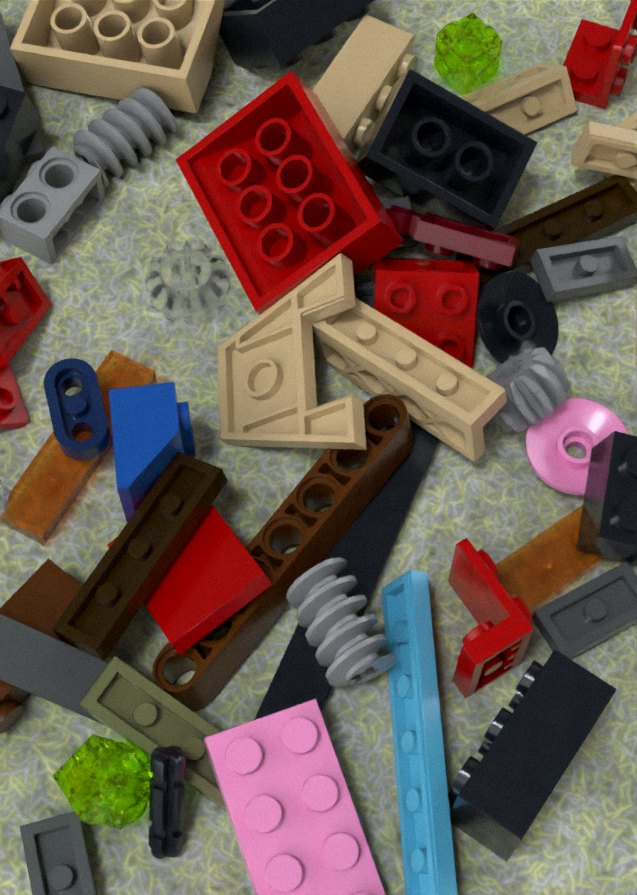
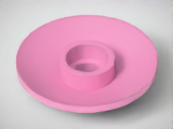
[525,398,628,495]

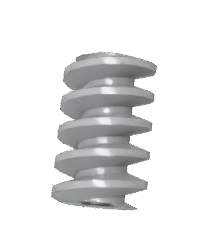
[73,87,177,188]
[286,557,397,687]

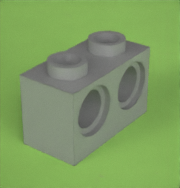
[0,146,106,265]

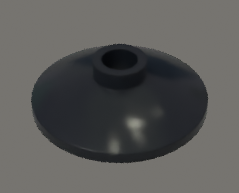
[476,271,558,364]

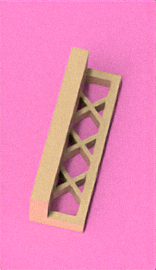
[460,63,577,135]
[312,297,507,462]

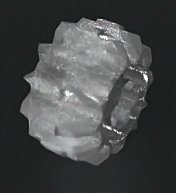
[145,240,231,328]

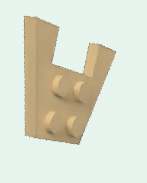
[217,253,367,450]

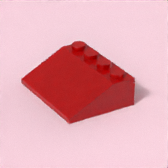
[176,70,404,314]

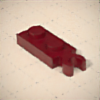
[386,204,522,270]

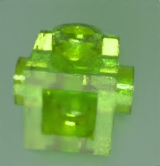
[433,12,503,96]
[53,734,153,829]

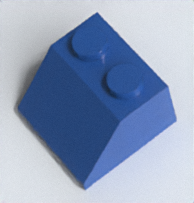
[109,382,196,523]

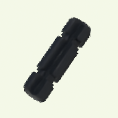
[148,745,186,859]

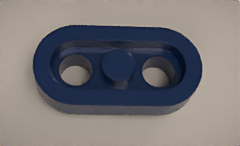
[44,358,110,460]

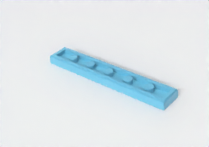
[381,570,458,895]

